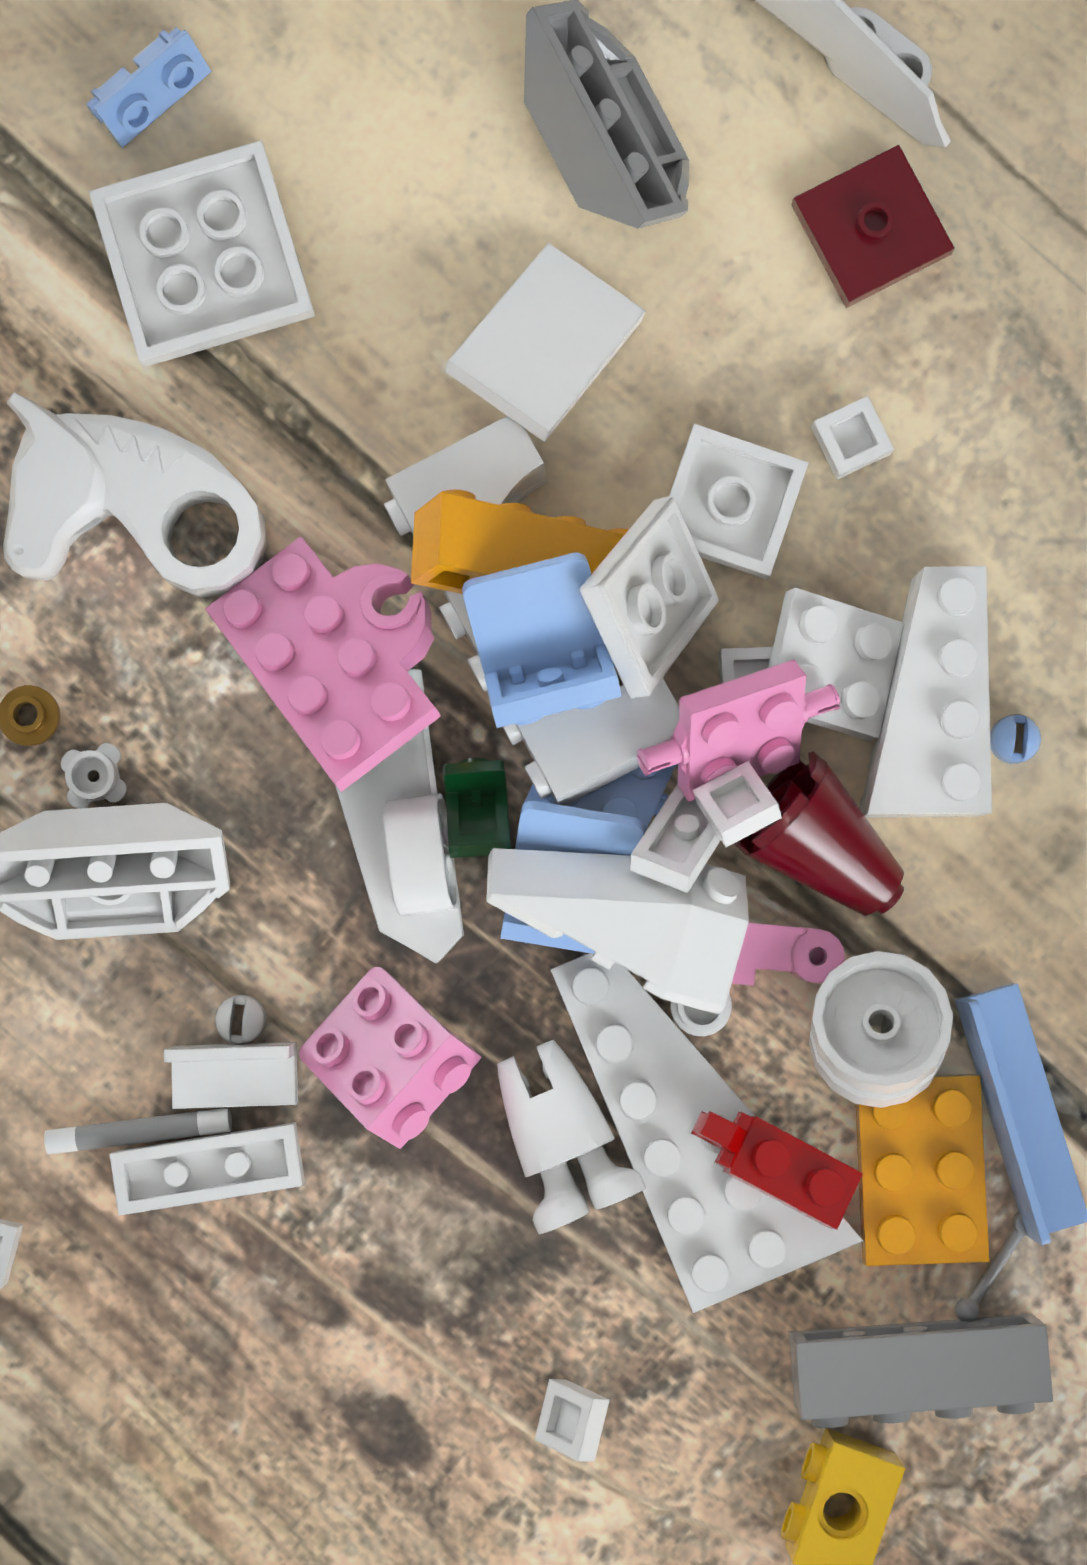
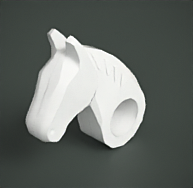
[3,392,268,598]

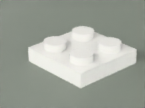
[669,424,809,580]
[768,588,904,741]

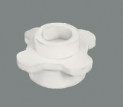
[61,743,127,809]

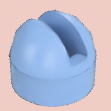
[990,714,1041,764]

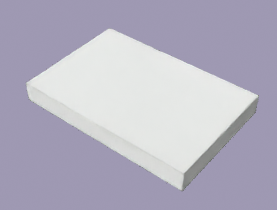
[445,243,646,442]
[579,496,719,699]

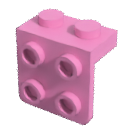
[299,967,482,1149]

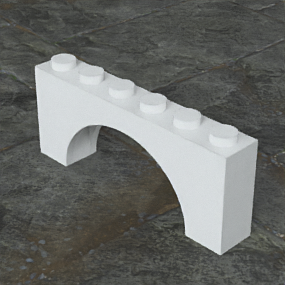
[384,416,679,806]

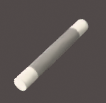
[44,1107,232,1155]

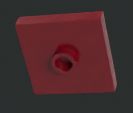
[791,145,955,308]

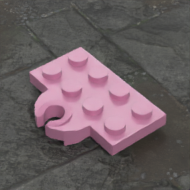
[205,536,441,792]

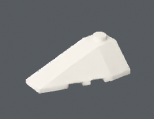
[486,848,749,1015]

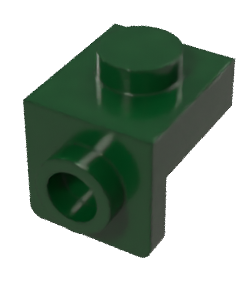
[443,757,511,858]

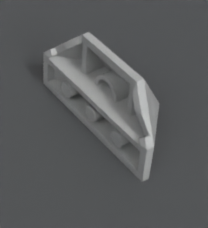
[524,0,689,229]

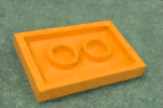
[855,1074,989,1266]

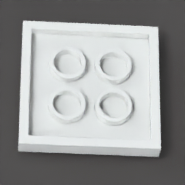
[89,140,315,368]

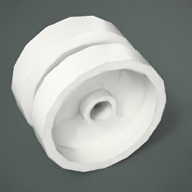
[809,951,953,1108]

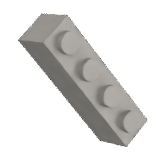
[789,1314,1053,1428]

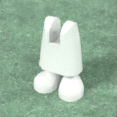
[497,1039,646,1234]

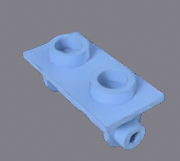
[86,27,212,148]

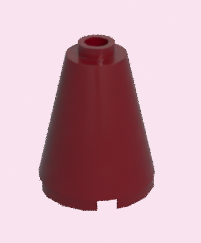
[734,751,904,916]

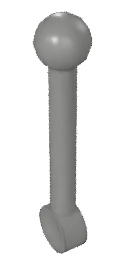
[955,1211,1028,1322]

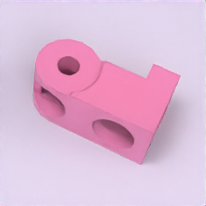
[732,923,845,986]

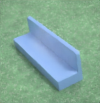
[955,983,1087,1245]

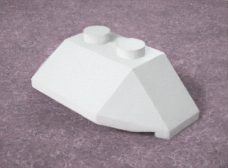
[0,803,230,940]

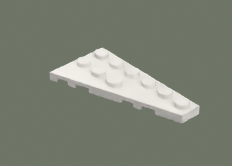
[550,953,863,1313]

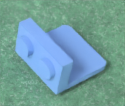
[462,553,622,728]
[500,801,645,954]

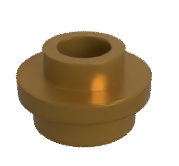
[0,685,60,746]

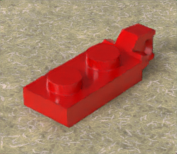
[691,1111,863,1230]

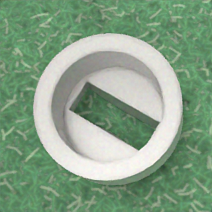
[215,995,266,1044]

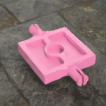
[637,660,840,802]

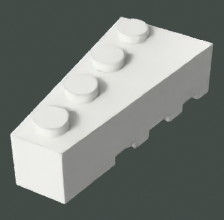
[859,566,992,818]

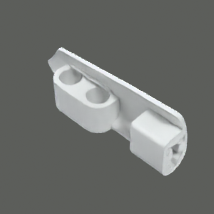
[754,0,951,148]
[335,669,464,963]

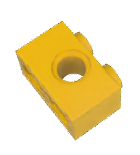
[781,1428,905,1565]

